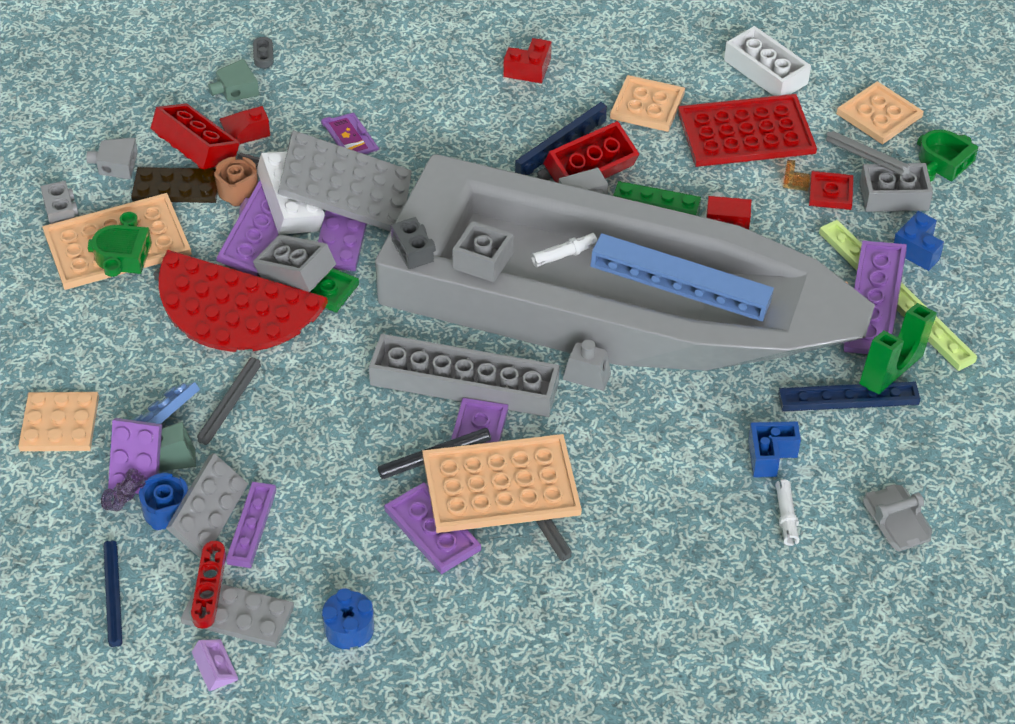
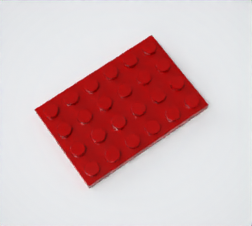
[678,94,817,167]

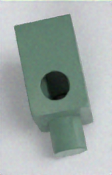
[208,59,259,102]
[159,422,196,471]

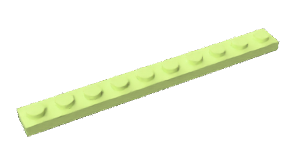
[819,220,977,371]

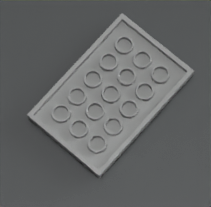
[278,130,412,232]

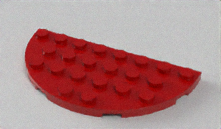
[159,250,328,352]

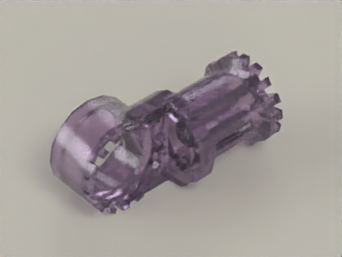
[101,468,146,512]

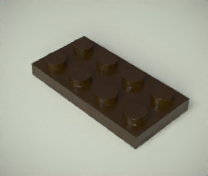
[131,167,218,203]

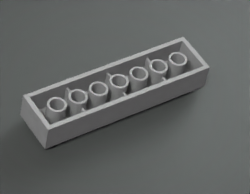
[369,334,560,417]

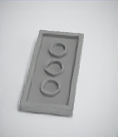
[166,453,248,558]
[181,584,294,648]

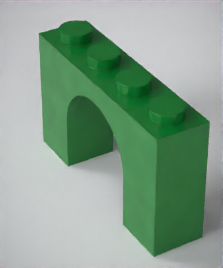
[859,303,937,394]

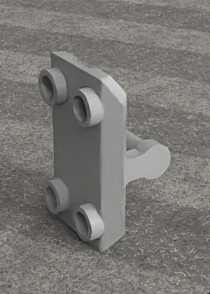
[863,484,932,552]

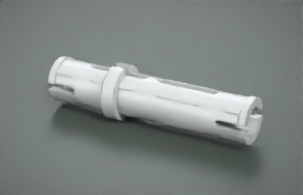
[531,233,598,267]
[775,479,800,546]

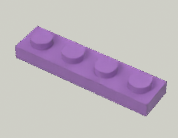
[226,482,276,568]

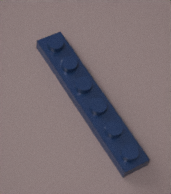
[515,102,607,175]
[778,381,921,412]

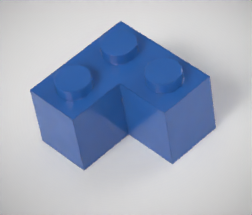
[894,211,944,271]
[748,422,801,477]

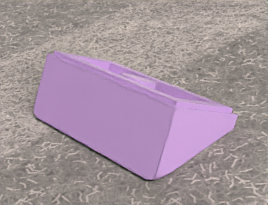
[192,639,238,691]

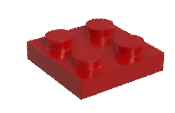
[809,171,854,210]

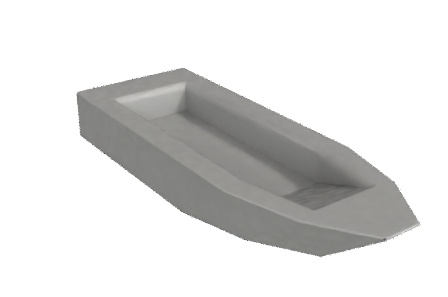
[375,154,875,371]

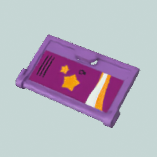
[321,113,379,155]

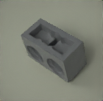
[391,217,436,270]

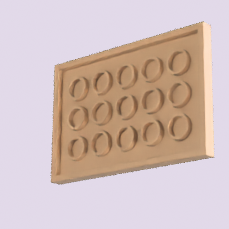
[42,193,192,290]
[422,434,582,533]

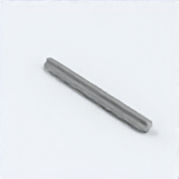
[826,131,911,176]

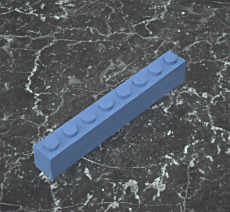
[590,233,774,322]

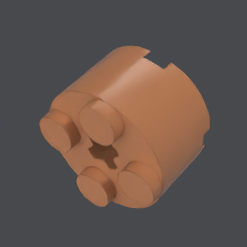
[214,157,259,206]

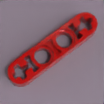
[191,541,226,629]

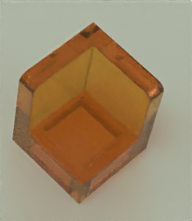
[783,159,811,191]

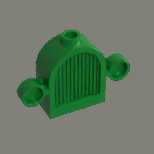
[917,129,979,182]
[88,212,152,277]

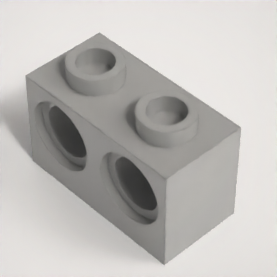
[40,180,79,224]

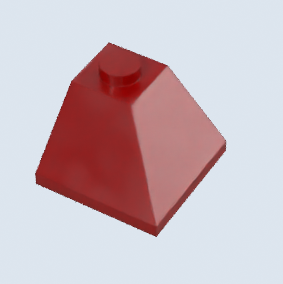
[219,106,271,144]

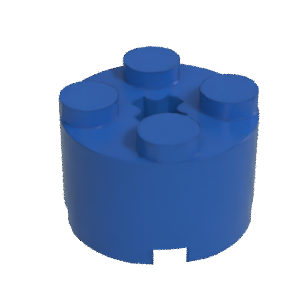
[139,473,188,530]
[322,588,374,649]

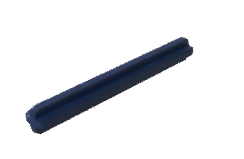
[103,540,123,647]

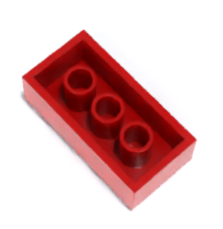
[150,103,240,169]
[543,121,639,183]

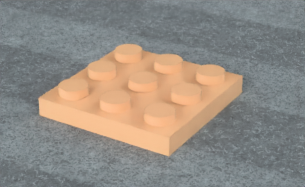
[610,75,685,132]
[836,81,924,145]
[18,392,99,451]

